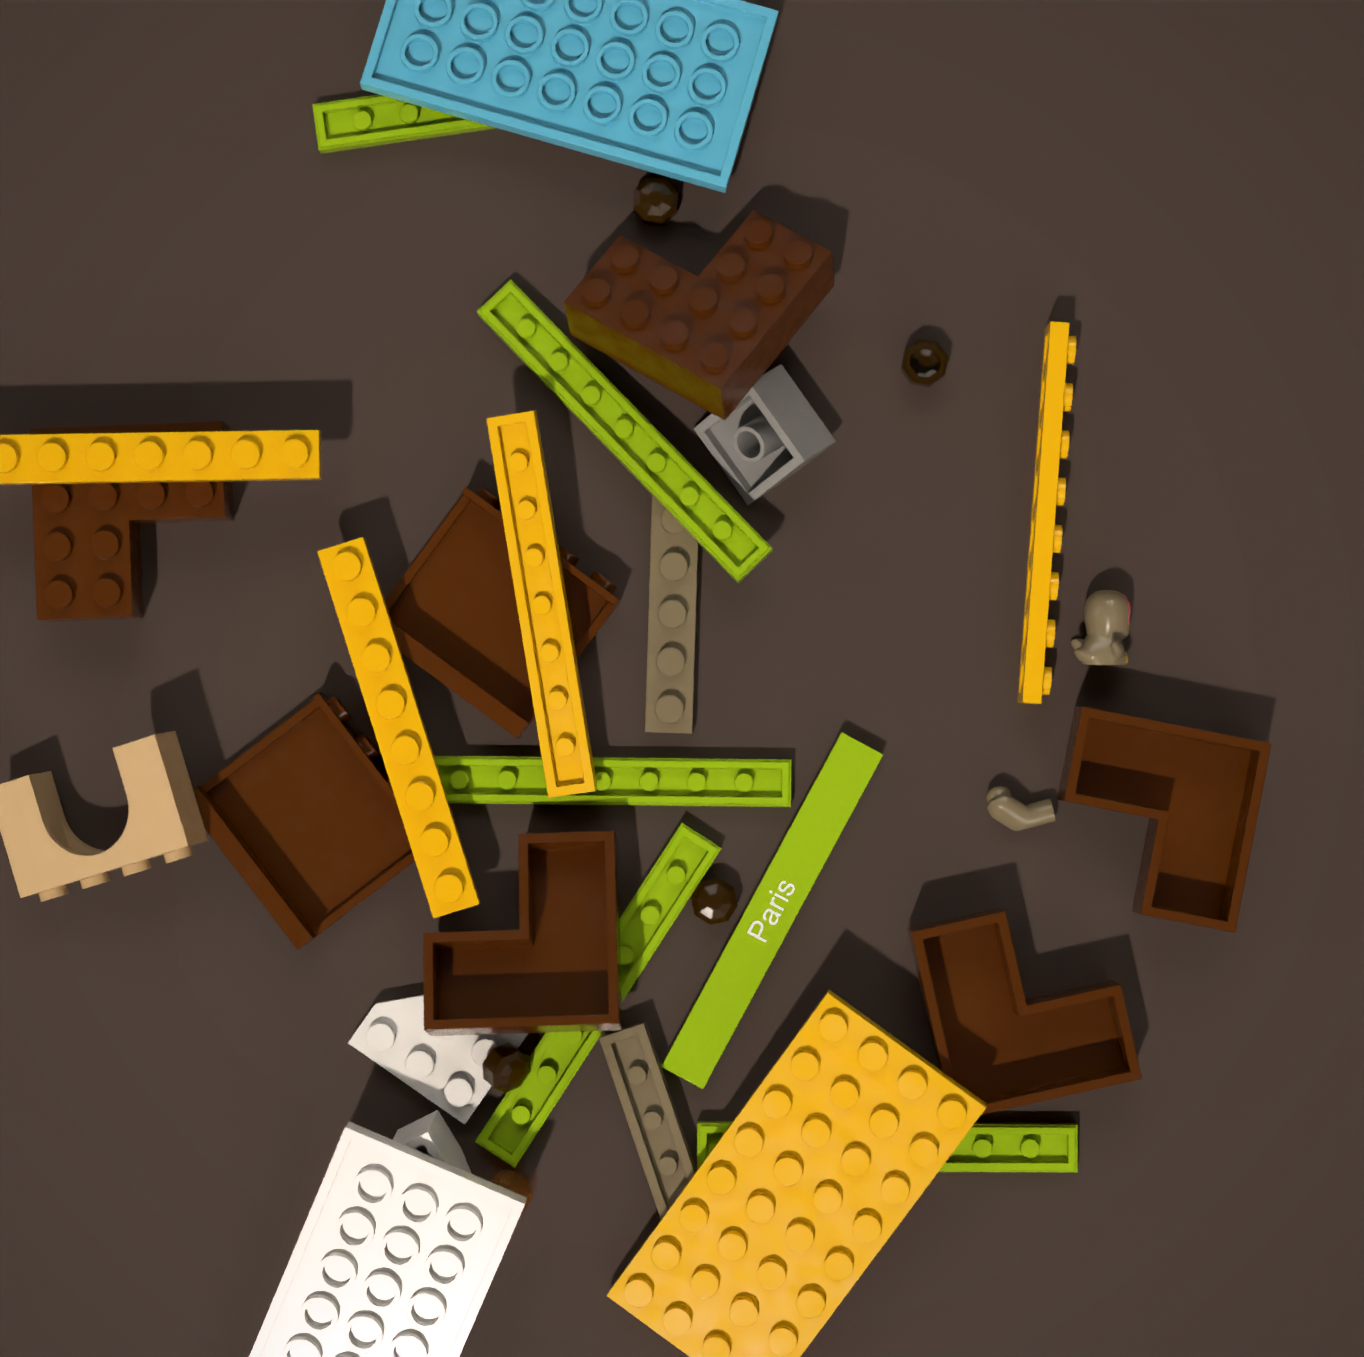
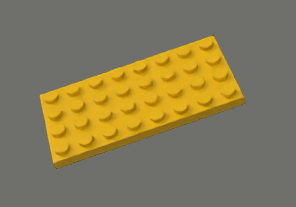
[606,990,987,1357]

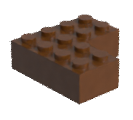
[564,210,834,420]
[30,421,234,622]
[1057,706,1272,933]
[423,831,622,1036]
[907,908,1142,1115]

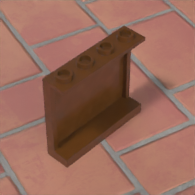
[385,486,620,738]
[193,693,415,950]

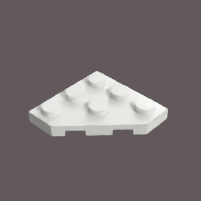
[348,994,528,1124]

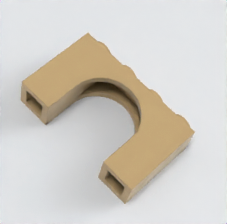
[0,731,208,902]

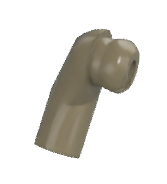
[986,786,1056,831]

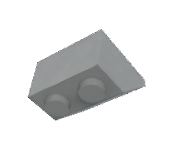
[694,364,836,505]

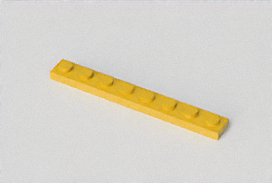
[1017,321,1077,704]
[486,410,598,798]
[0,430,322,485]
[317,537,481,919]

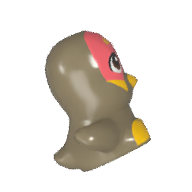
[1071,590,1131,665]

